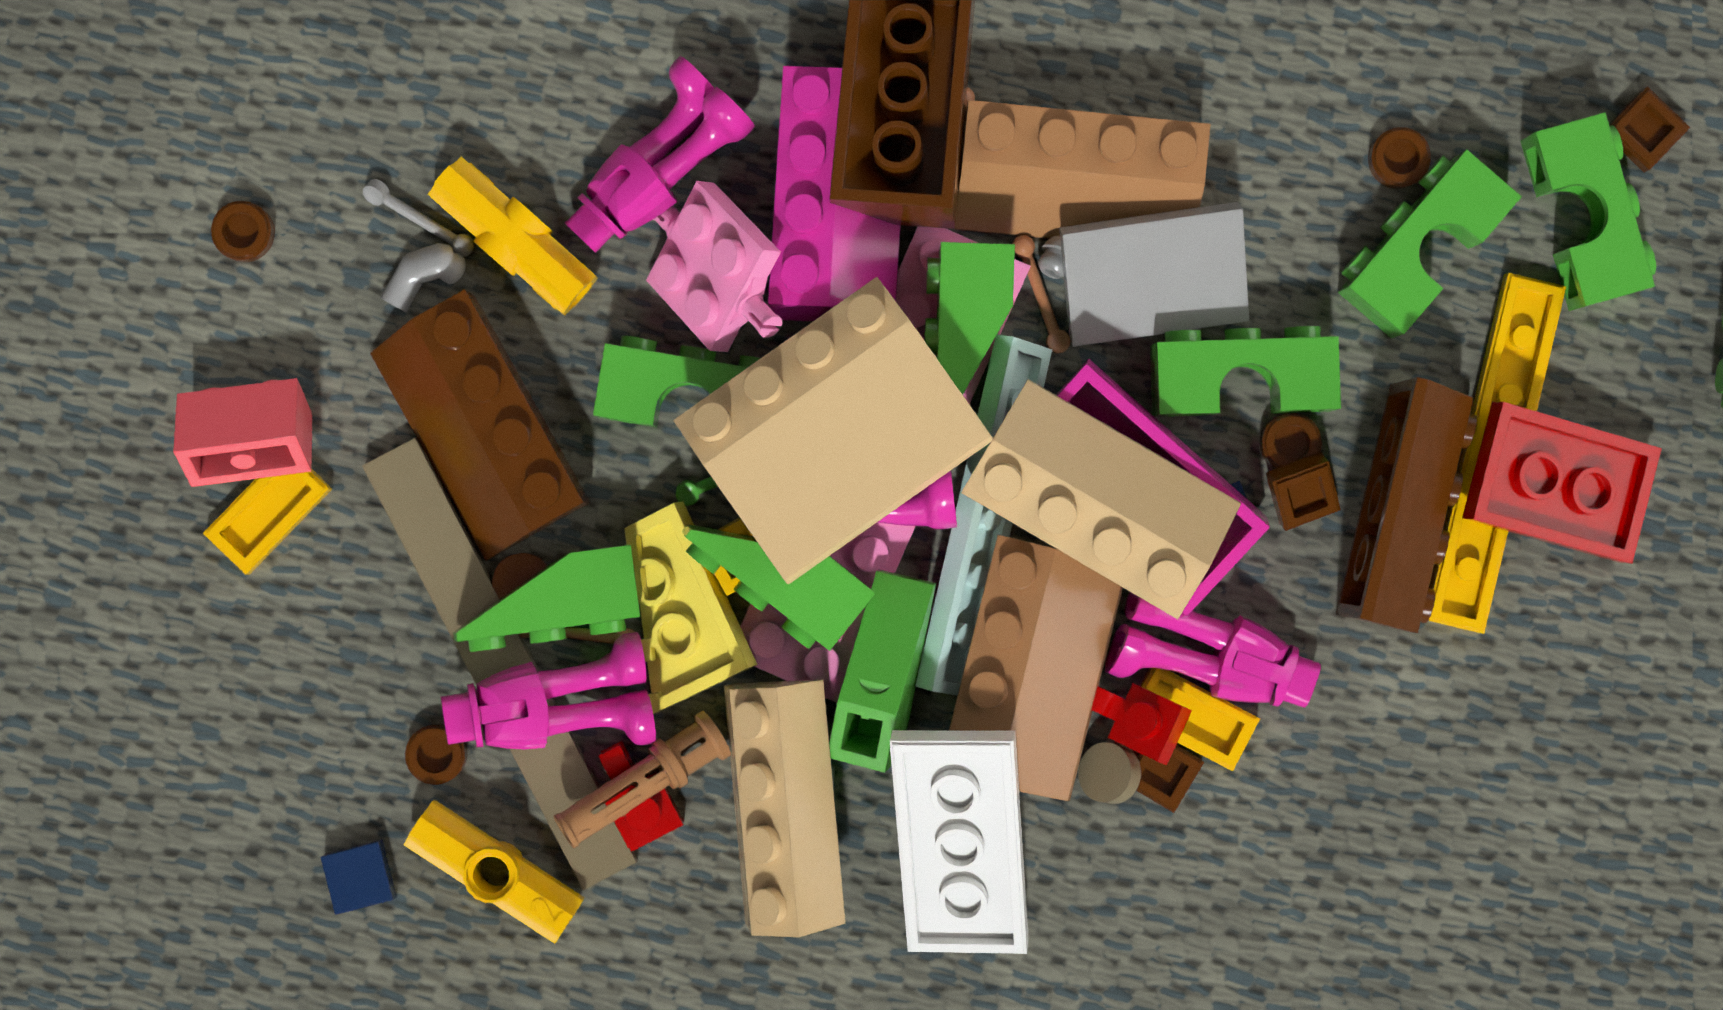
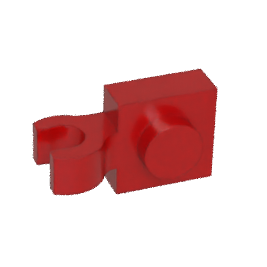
[1091,683,1192,765]
[599,740,684,852]

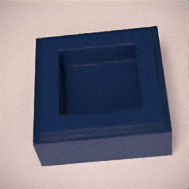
[320,840,397,915]

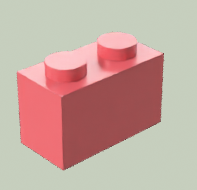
[173,378,313,487]

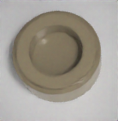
[1078,742,1141,804]

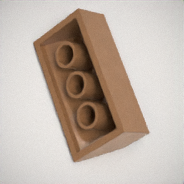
[954,100,1211,239]
[949,535,1123,801]

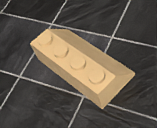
[961,379,1241,619]
[724,680,846,937]

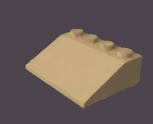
[673,277,993,585]

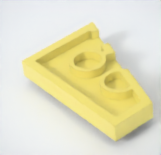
[624,501,758,714]

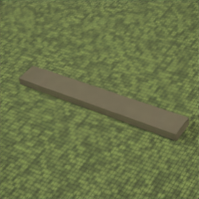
[362,438,638,890]

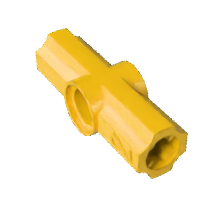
[427,156,598,316]
[403,800,585,944]

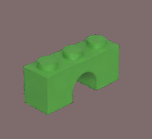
[1520,112,1656,311]
[1338,150,1522,339]
[1150,326,1341,417]
[593,336,761,427]

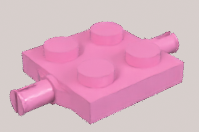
[646,181,782,352]

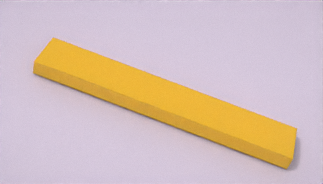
[1428,272,1566,634]

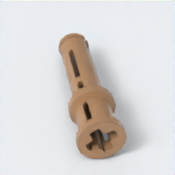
[553,711,731,849]

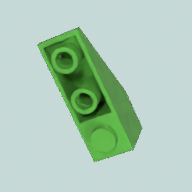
[924,242,1015,395]
[682,524,876,651]
[453,545,640,652]
[829,569,936,773]

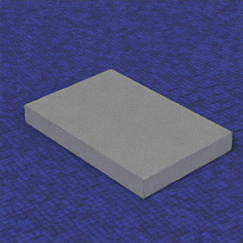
[1059,202,1249,347]

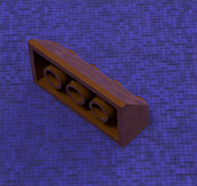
[829,0,976,229]
[370,289,591,561]
[1335,377,1477,633]

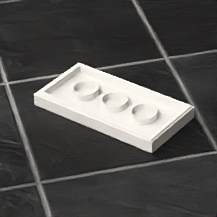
[890,730,1029,954]

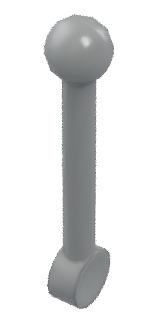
[363,179,475,257]

